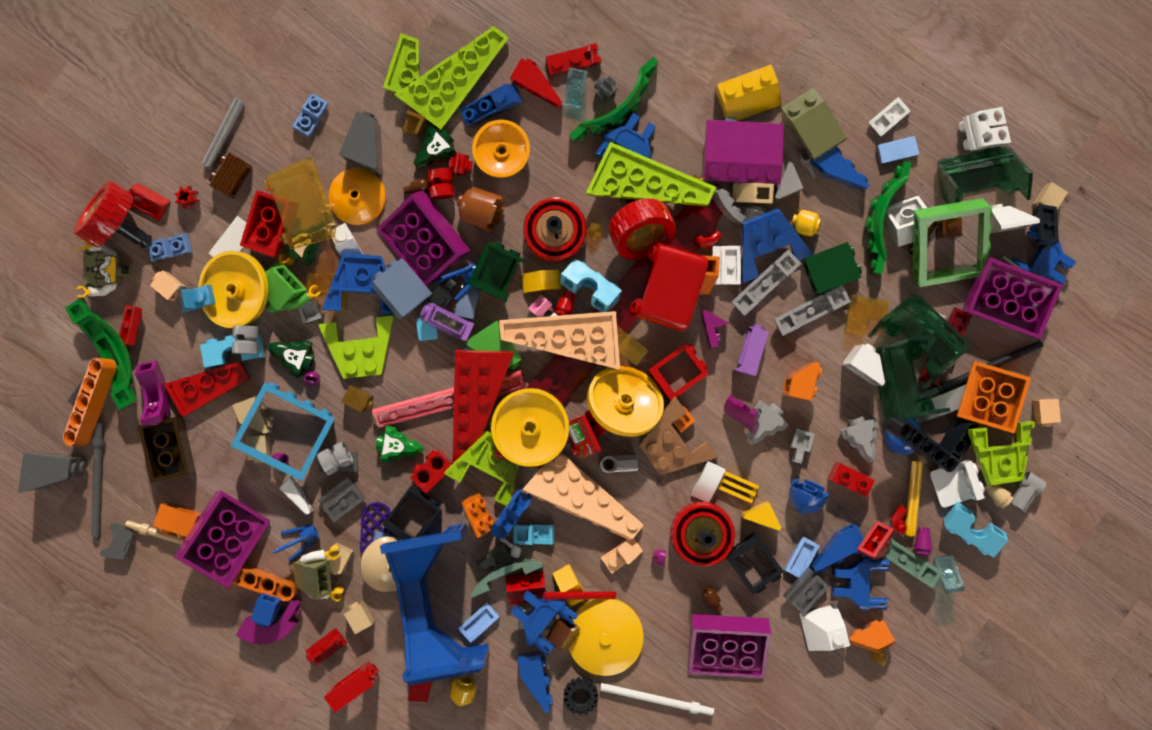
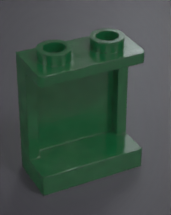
[467,241,525,302]
[801,242,862,295]

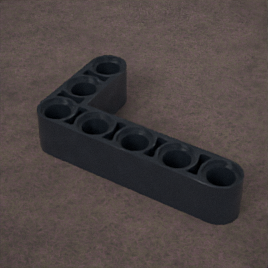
[886,416,978,472]

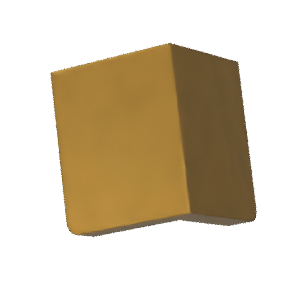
[402,110,428,139]

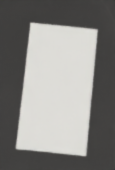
[209,216,246,257]

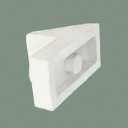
[329,223,363,257]

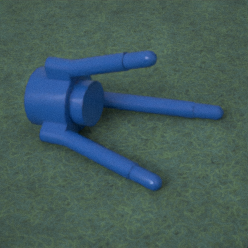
[433,263,476,300]
[273,524,320,562]

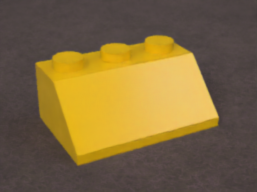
[715,64,782,121]

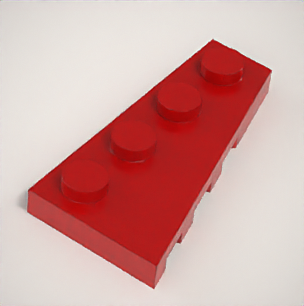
[164,362,251,417]

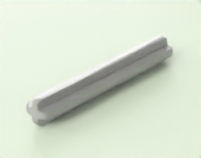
[202,98,245,169]

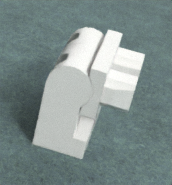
[958,107,1011,151]

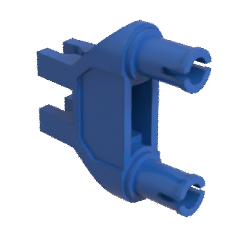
[595,113,656,159]
[1011,225,1076,284]
[491,489,532,539]
[831,555,890,612]
[511,590,578,656]

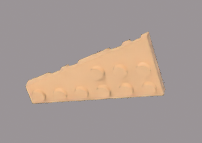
[499,311,620,370]
[521,452,643,540]

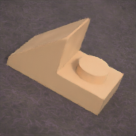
[601,538,643,574]

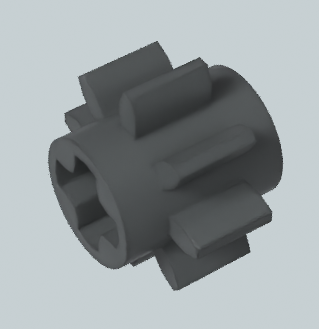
[594,76,617,100]

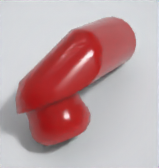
[695,230,722,248]
[891,504,908,534]

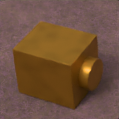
[341,385,374,413]

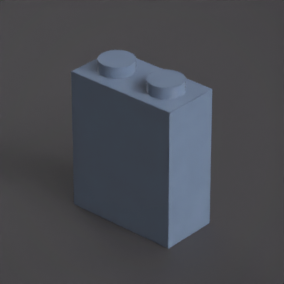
[370,258,432,320]

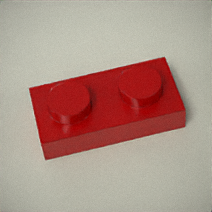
[119,305,142,346]

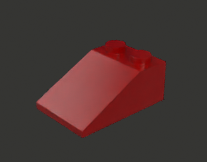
[240,190,300,258]

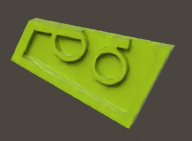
[383,33,419,93]

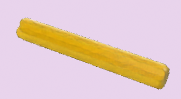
[904,460,923,537]

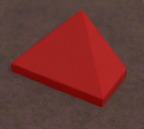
[857,521,894,560]

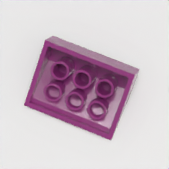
[702,119,784,185]
[377,191,471,287]
[962,257,1063,339]
[173,491,270,588]
[688,614,771,679]

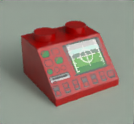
[568,414,601,459]

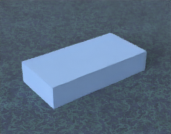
[876,136,919,165]
[784,536,820,578]
[458,602,500,643]

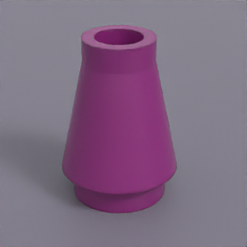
[913,527,933,556]

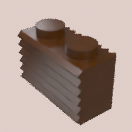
[209,152,252,199]

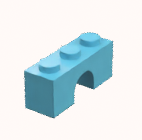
[560,258,622,312]
[200,335,266,368]
[943,502,1008,558]

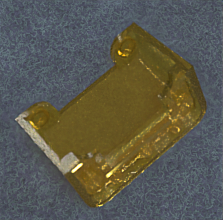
[263,157,336,250]

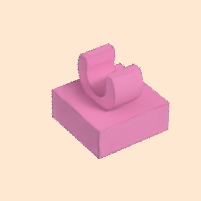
[528,294,554,317]

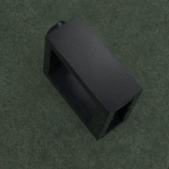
[382,486,442,540]
[726,532,784,594]

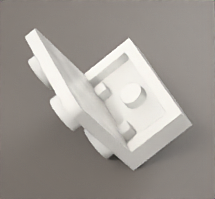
[930,460,985,508]

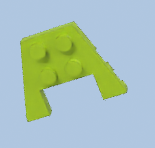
[319,315,394,379]
[968,421,1035,485]
[444,431,519,506]

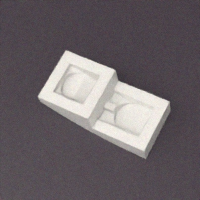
[868,97,910,137]
[691,461,726,502]

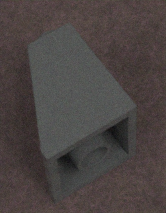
[339,111,383,176]
[18,451,87,493]

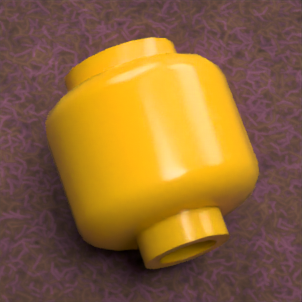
[792,210,822,237]
[450,676,477,706]

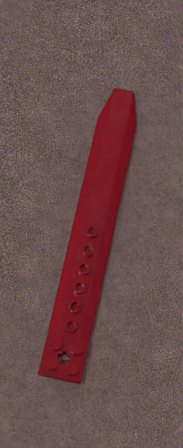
[526,183,731,404]

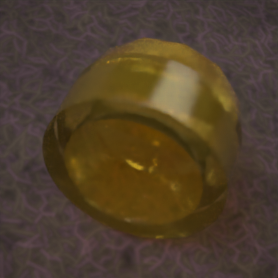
[587,223,604,240]
[870,651,888,668]

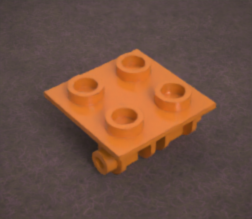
[461,492,494,538]

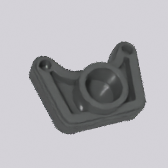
[100,522,134,560]

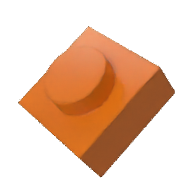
[673,406,696,433]

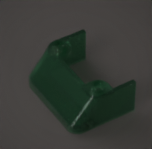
[937,146,1033,204]
[868,295,969,390]
[875,335,951,421]

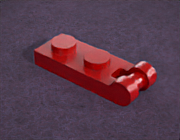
[546,43,602,77]

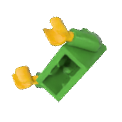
[265,253,323,313]

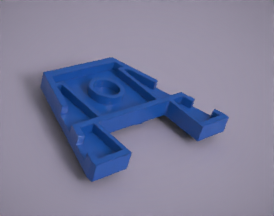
[741,208,812,283]
[322,253,395,315]

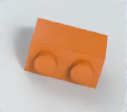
[153,502,201,540]

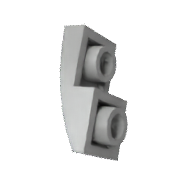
[712,189,746,223]

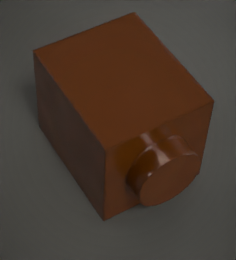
[936,217,962,240]
[546,618,581,650]

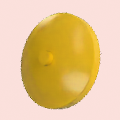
[198,251,269,328]
[587,366,664,437]
[491,388,569,467]
[569,599,644,676]

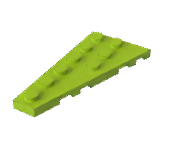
[586,142,716,207]

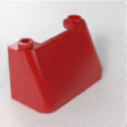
[629,241,708,331]

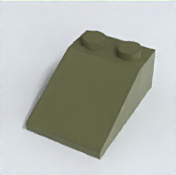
[781,87,847,160]

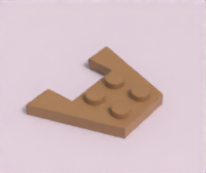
[638,397,718,475]

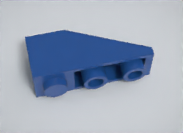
[460,84,523,127]
[811,146,870,191]
[810,523,864,573]
[518,651,553,713]

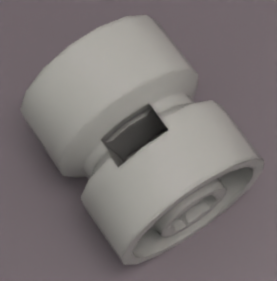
[232,326,259,354]
[317,441,354,476]

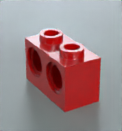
[410,449,452,494]
[827,462,875,497]

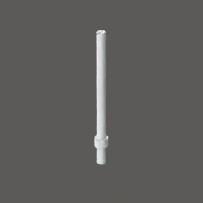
[600,683,714,716]

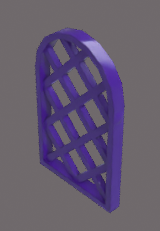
[360,502,393,551]

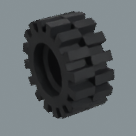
[564,677,598,715]

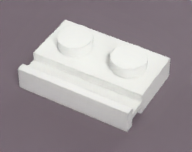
[713,246,741,285]

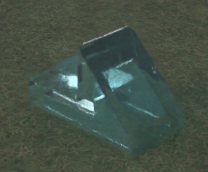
[563,68,588,108]
[933,555,965,593]

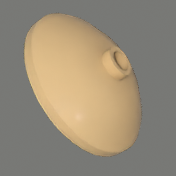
[360,536,402,592]

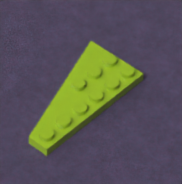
[394,26,509,130]

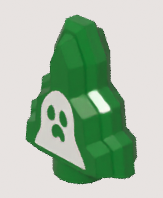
[376,425,424,464]

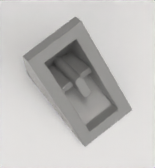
[773,162,803,202]

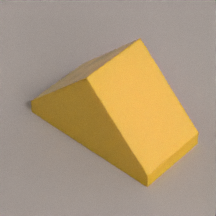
[522,270,562,293]
[741,501,781,531]
[553,564,585,607]

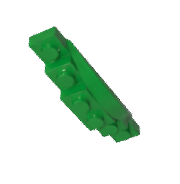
[569,56,659,144]
[864,161,912,276]
[65,298,138,410]

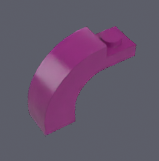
[135,360,169,427]
[236,597,302,644]

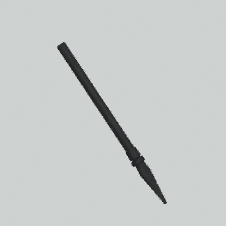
[903,340,1043,406]

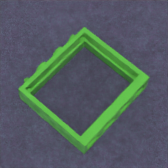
[913,198,992,287]

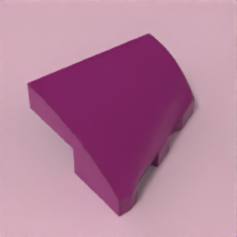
[724,395,761,433]

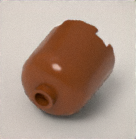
[457,187,506,233]

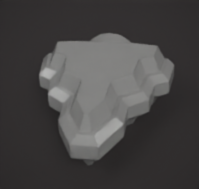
[746,400,789,445]
[840,416,878,463]

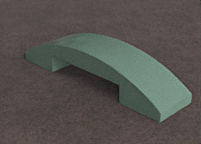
[883,538,943,589]
[470,559,543,597]

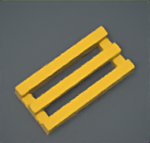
[717,471,759,503]

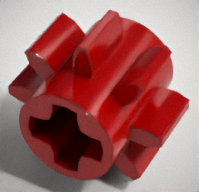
[449,153,473,176]
[174,185,200,210]

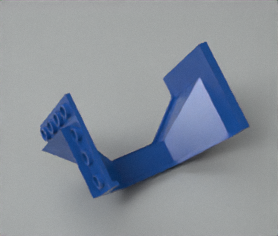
[380,523,489,686]

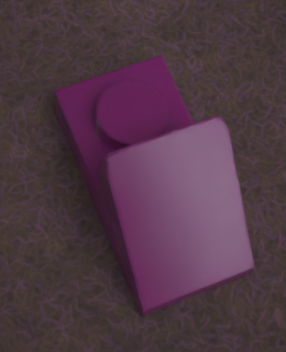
[701,310,729,349]

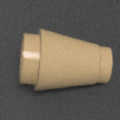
[984,484,1014,509]

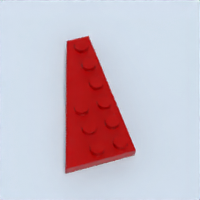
[452,350,514,464]

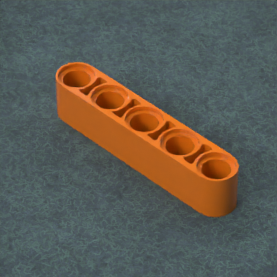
[63,358,117,446]
[232,564,299,601]

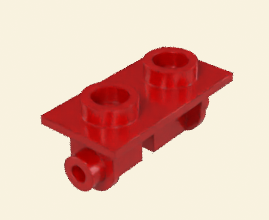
[305,628,347,666]

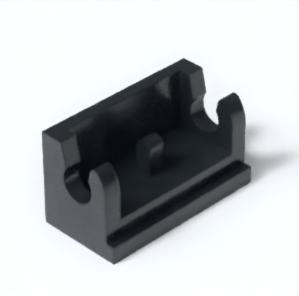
[1032,204,1059,250]

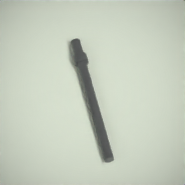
[91,422,104,538]

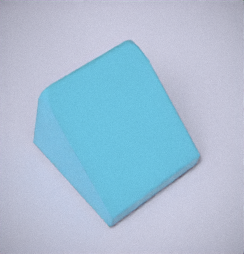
[416,316,438,341]

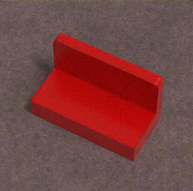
[506,572,546,605]

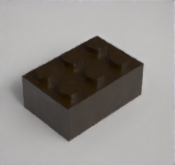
[138,416,196,483]

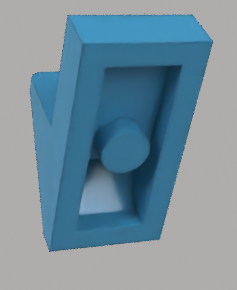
[179,285,216,313]

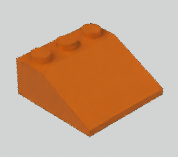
[957,361,1031,433]

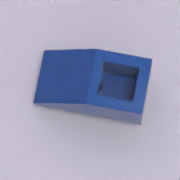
[251,593,281,627]

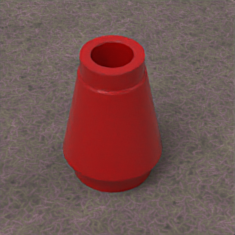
[554,289,576,316]

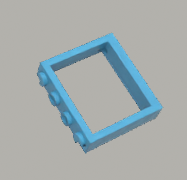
[230,382,335,481]

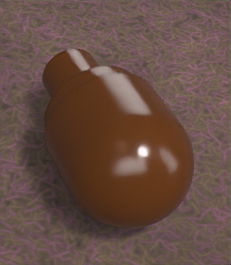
[403,178,430,195]
[702,588,723,613]

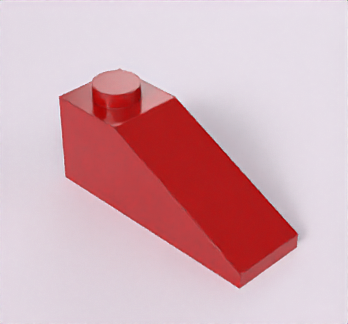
[510,58,563,110]

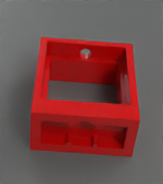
[648,343,708,401]
[323,661,379,713]

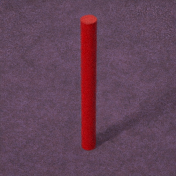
[543,591,616,600]

